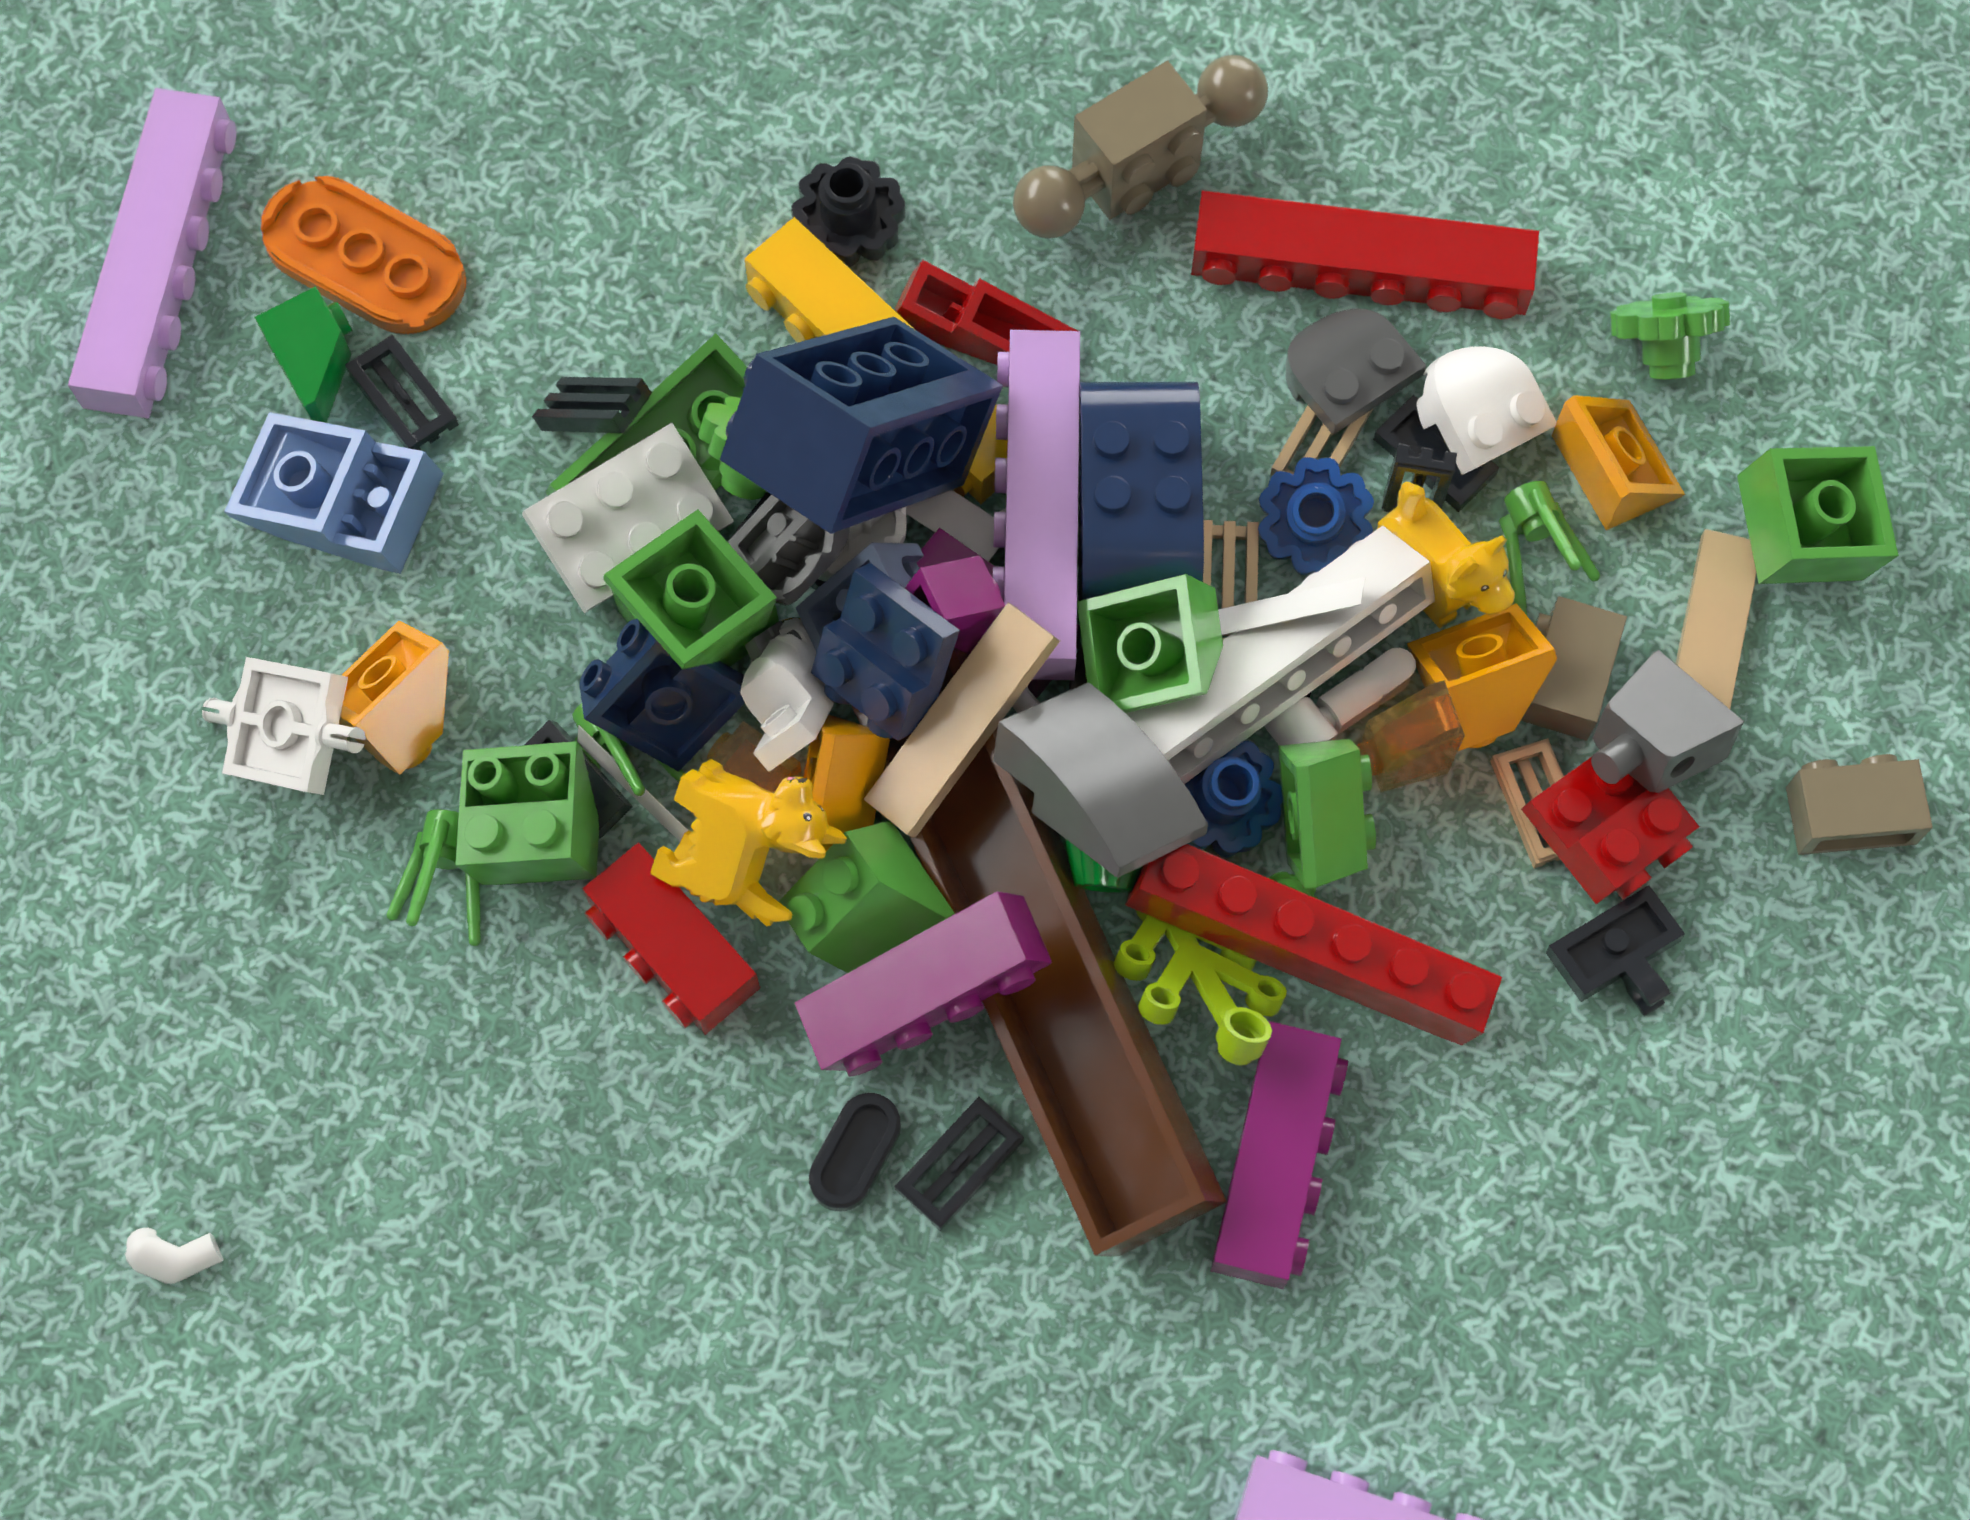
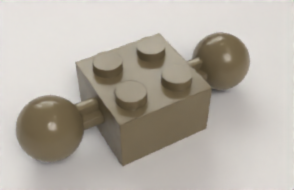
[1013,55,1268,238]

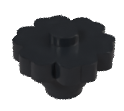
[791,156,906,267]

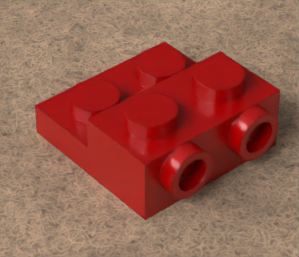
[1521,757,1700,905]

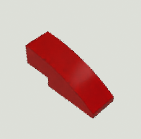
[894,259,1078,366]

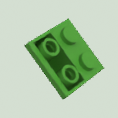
[455,741,599,885]

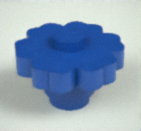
[1258,457,1374,575]
[1185,740,1282,858]

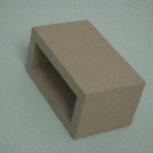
[1521,596,1627,741]
[1786,754,1933,855]

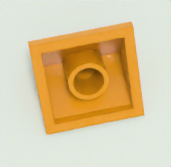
[1551,395,1685,530]
[803,714,890,851]

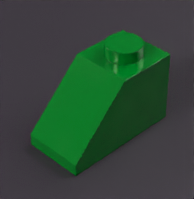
[254,286,353,423]

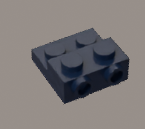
[811,563,960,741]
[579,619,745,772]

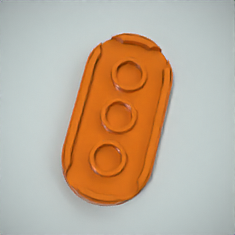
[261,176,466,334]

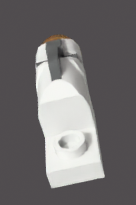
[740,617,835,772]

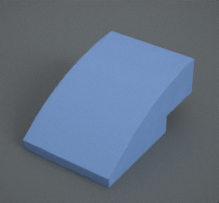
[224,412,444,574]

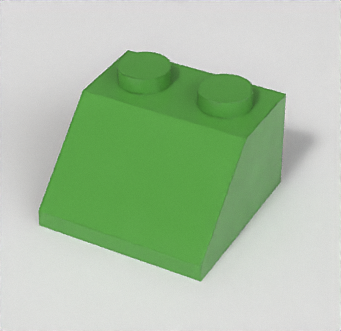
[603,509,777,670]
[1077,574,1223,713]
[1278,739,1376,889]
[779,821,955,973]

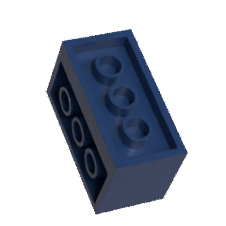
[720,317,1003,534]

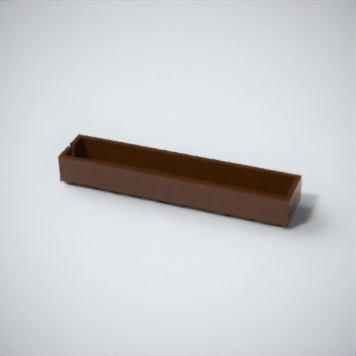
[852,647,1227,1257]

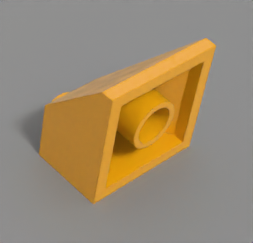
[1407,603,1557,751]
[339,621,449,775]

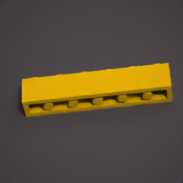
[744,217,1008,504]

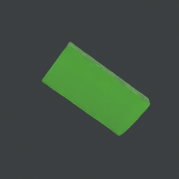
[545,333,747,496]

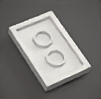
[522,423,734,613]

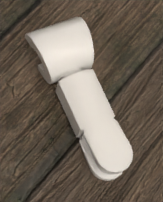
[1265,648,1416,745]

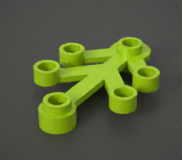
[1114,910,1287,1065]

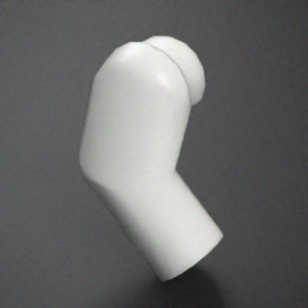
[125,1228,223,1284]

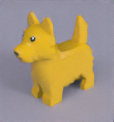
[1377,482,1515,629]
[650,759,847,926]

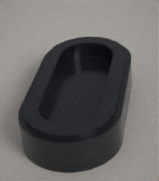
[809,1093,901,1212]

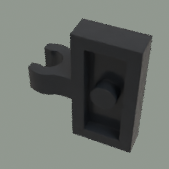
[1546,885,1685,1016]

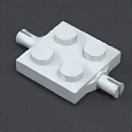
[202,657,366,795]

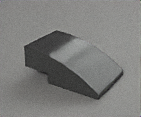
[993,683,1208,878]

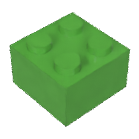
[1737,446,1899,584]

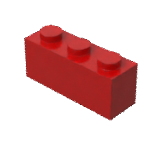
[582,842,760,1035]

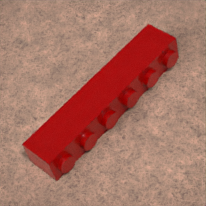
[1191,190,1539,319]
[1125,844,1502,1045]

